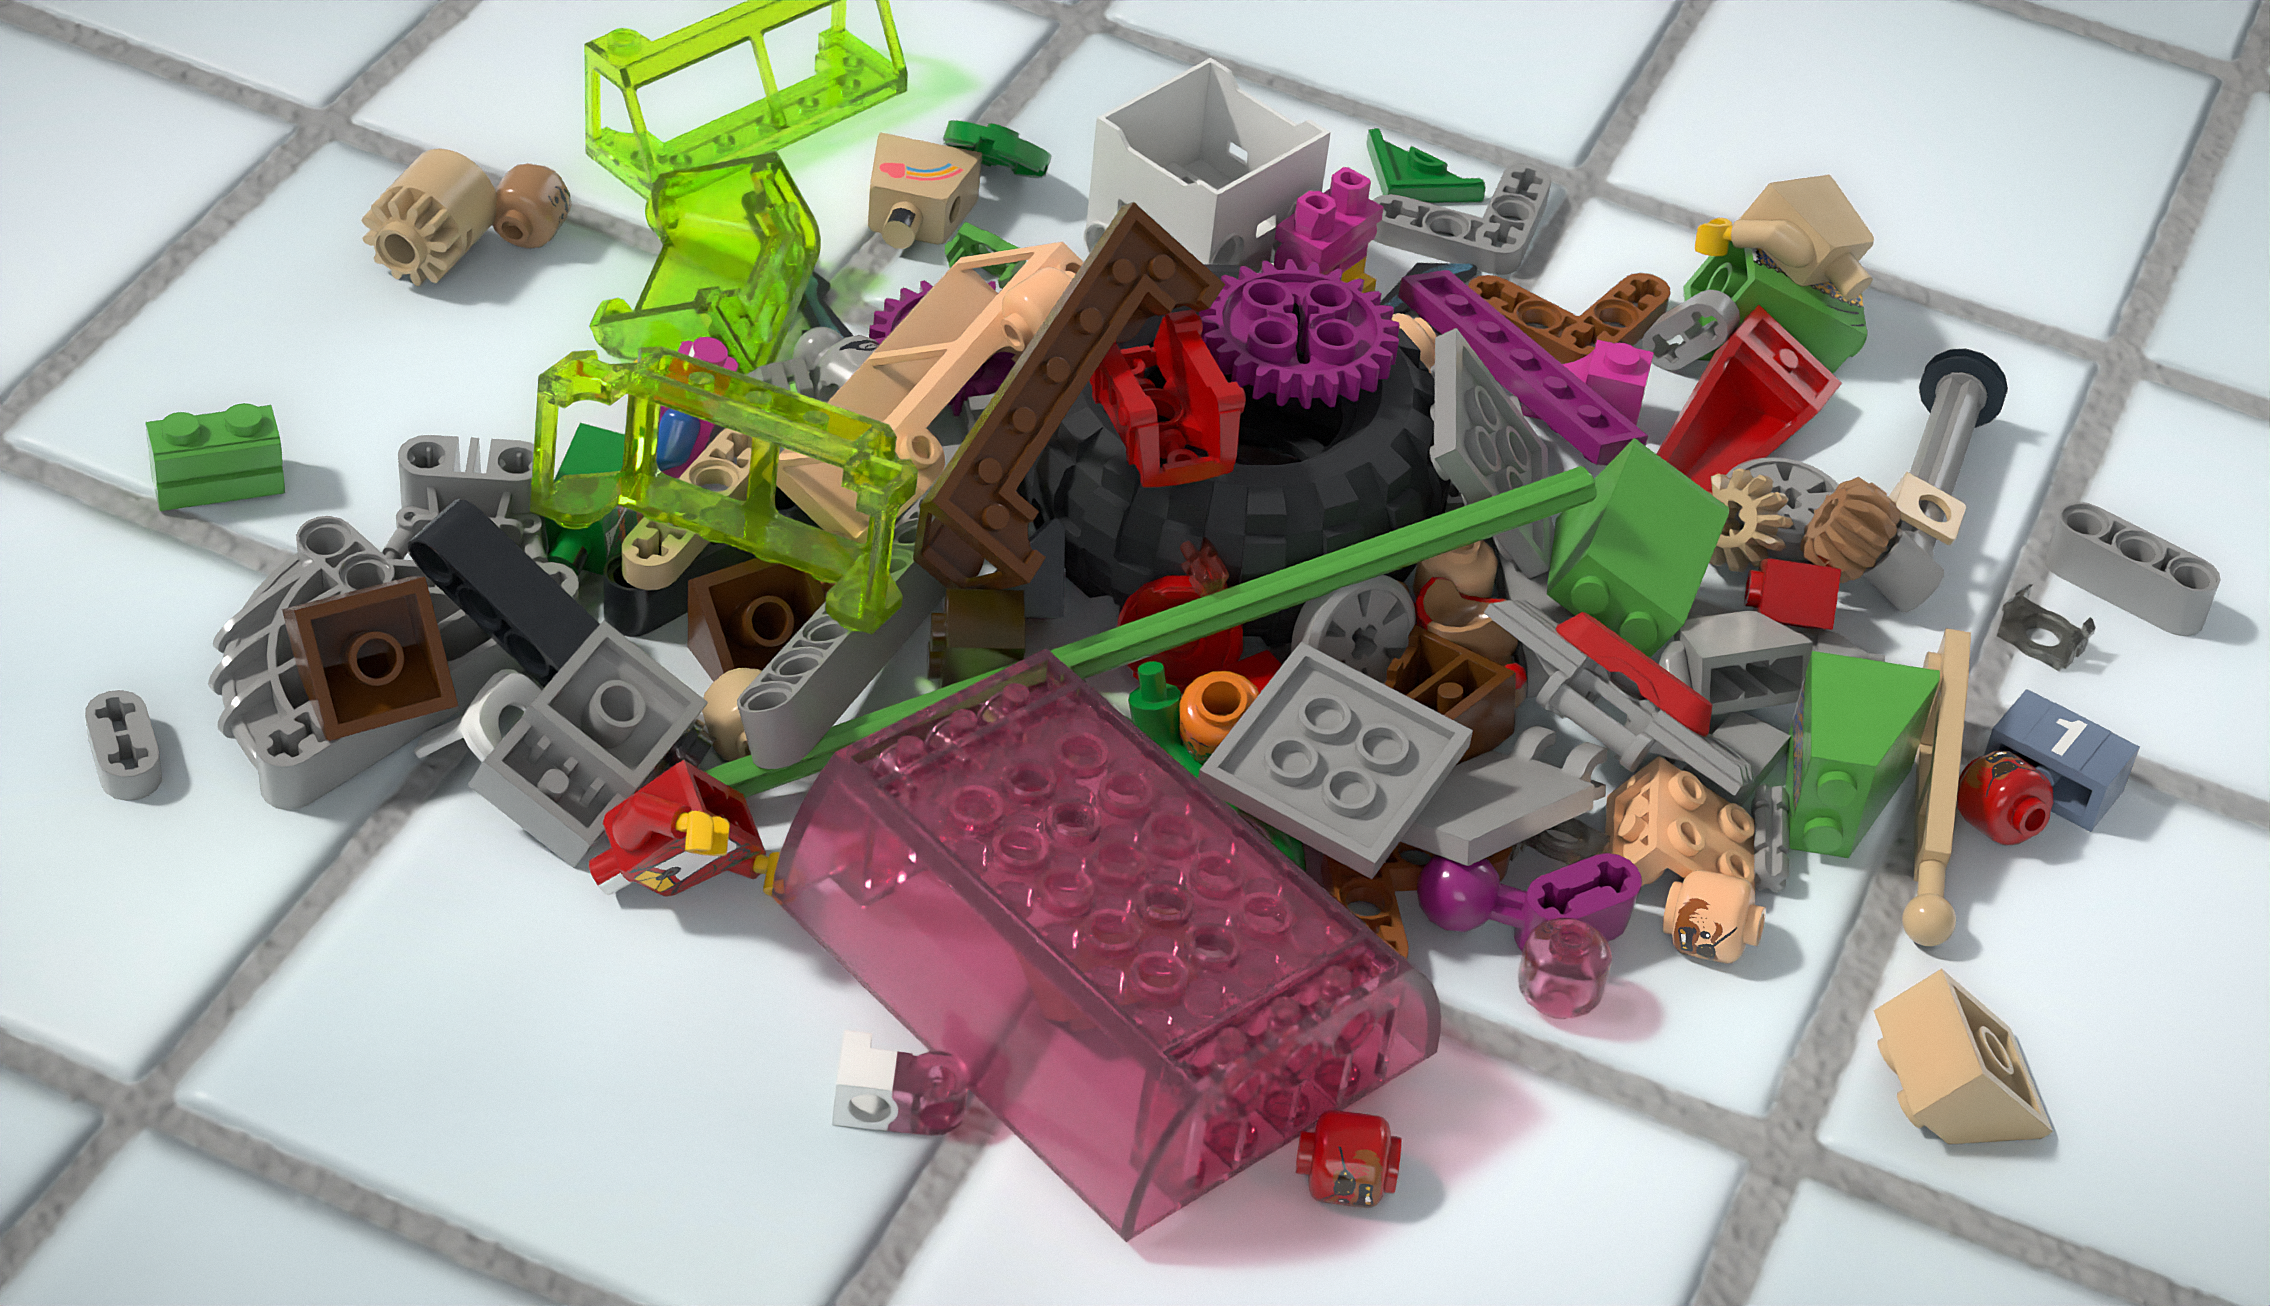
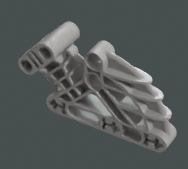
[208,435,579,810]

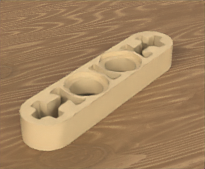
[622,424,772,590]

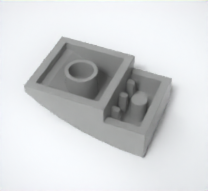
[468,620,708,868]

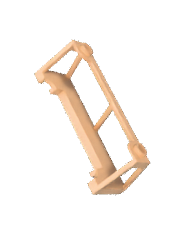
[763,242,1084,557]

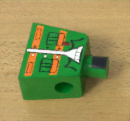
[543,422,646,577]

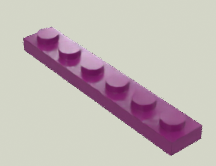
[1398,270,1648,465]

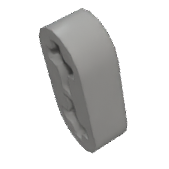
[1642,290,1740,371]
[85,690,162,801]

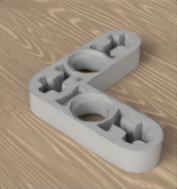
[1373,164,1551,275]

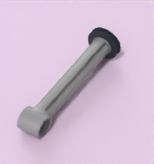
[1863,349,2008,612]

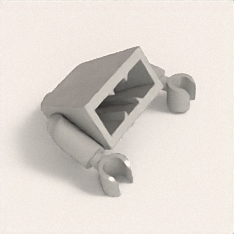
[1658,610,1815,764]

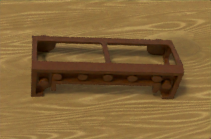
[913,202,1225,590]

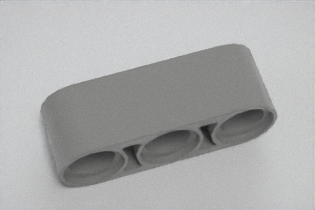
[2044,502,2221,636]

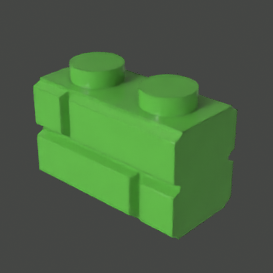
[145,403,285,511]

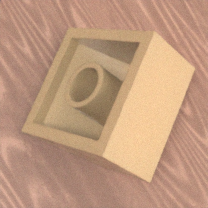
[1873,969,2053,1144]

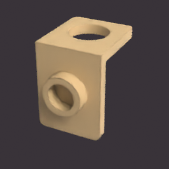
[1888,472,1966,545]

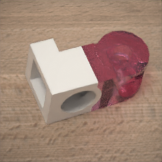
[832,1030,970,1135]

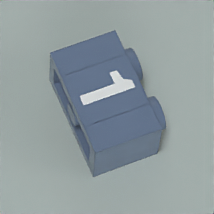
[1984,689,2140,832]

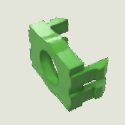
[945,221,1026,289]

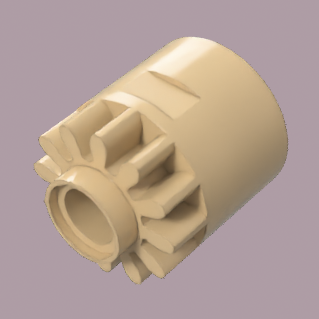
[361,149,497,286]

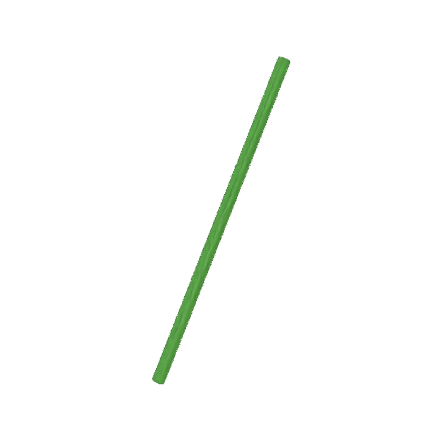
[704,466,1597,798]

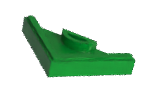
[1366,128,1486,203]

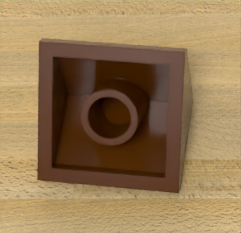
[687,542,826,682]

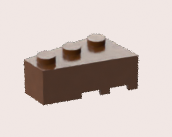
[1384,624,1516,766]

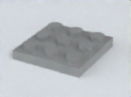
[1430,328,1550,579]
[1197,642,1473,879]

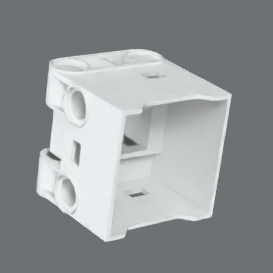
[1084,58,1331,273]

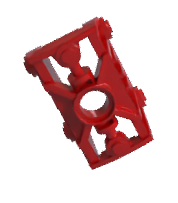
[1089,309,1246,487]

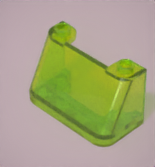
[589,151,821,383]

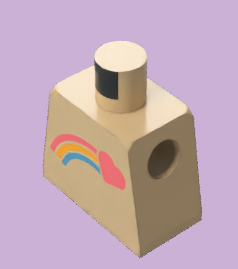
[868,132,982,249]

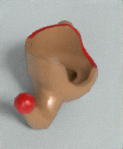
[1396,577,1527,709]

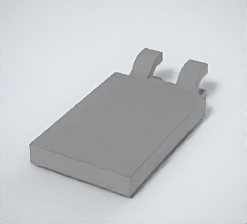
[1400,725,1607,866]

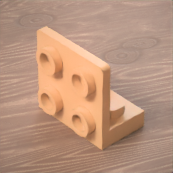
[1604,756,1755,905]

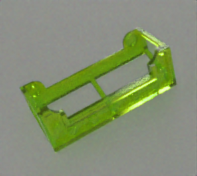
[584,0,908,207]

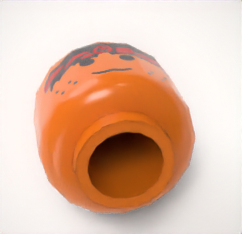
[1179,671,1259,764]

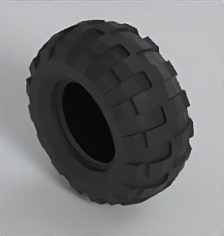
[1019,264,1451,646]

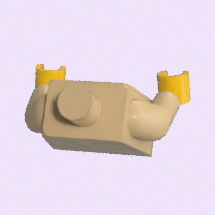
[1694,174,1874,301]

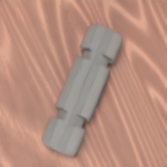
[1751,783,1789,893]

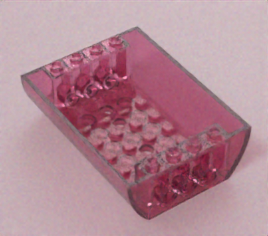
[771,648,1441,1242]

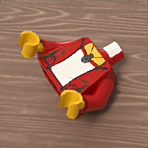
[589,760,806,900]

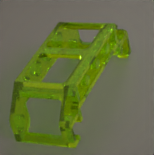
[530,346,918,635]

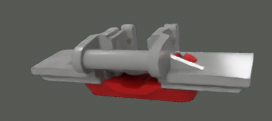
[1484,600,1756,796]

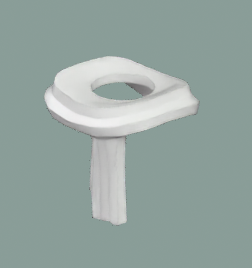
[414,669,542,762]

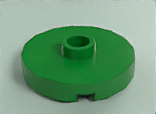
[943,120,1052,178]

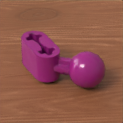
[1417,853,1642,963]

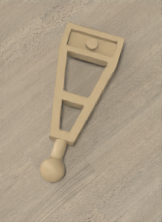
[1902,628,1971,946]

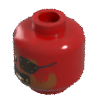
[1957,751,2054,846]
[1295,1110,1402,1208]

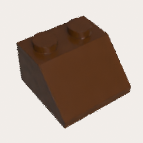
[282,576,459,741]

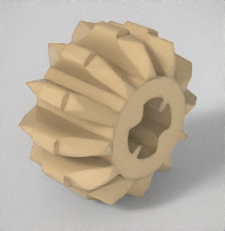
[1707,469,1794,572]

